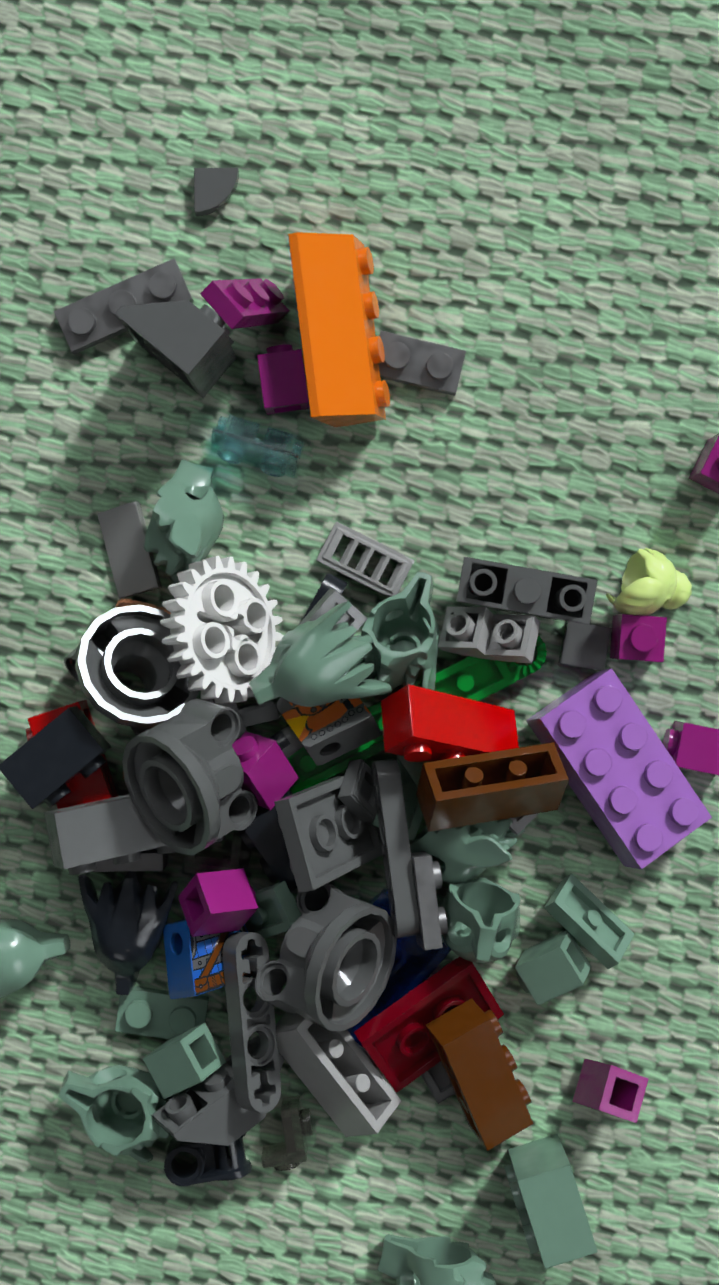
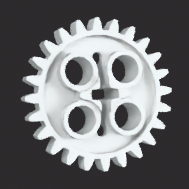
[160,556,284,704]

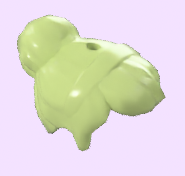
[606,548,692,616]

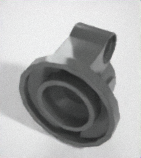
[64,604,200,736]
[122,698,258,855]
[255,883,397,1032]

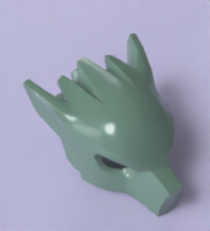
[144,459,224,584]
[361,572,439,696]
[249,601,392,707]
[409,818,525,884]
[436,877,520,963]
[0,919,70,999]
[58,1065,184,1163]
[377,1234,497,1285]

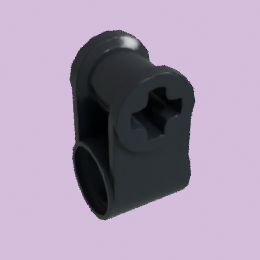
[164,1132,252,1186]

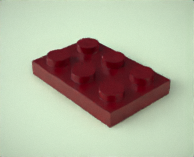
[354,957,504,1093]

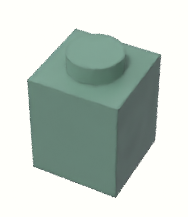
[515,930,591,1005]
[143,1022,226,1099]

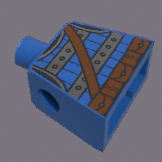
[163,919,253,1000]

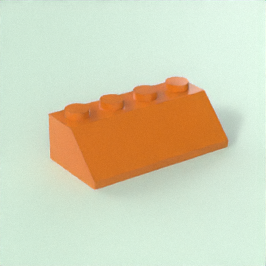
[288,232,390,427]

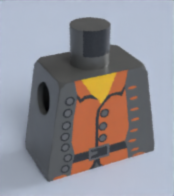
[269,698,382,765]

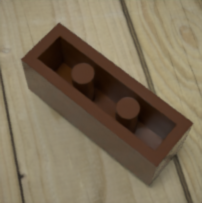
[416,742,569,832]
[426,998,533,1151]

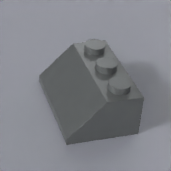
[115,300,236,398]

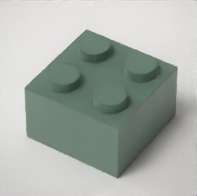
[504,1133,598,1269]

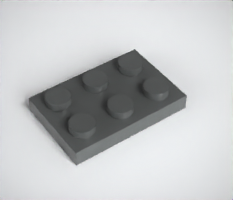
[274,773,382,892]

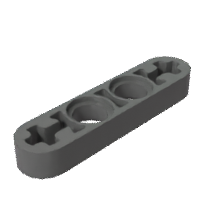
[372,758,420,938]
[222,932,281,1113]

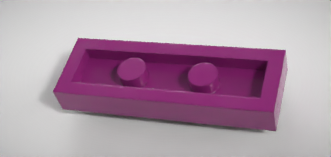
[200,278,290,329]

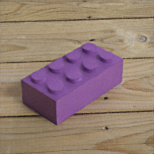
[526,668,712,869]

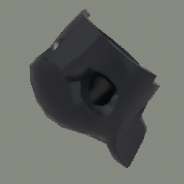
[78,871,178,995]

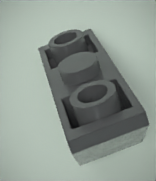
[456,557,598,624]
[152,1036,284,1146]

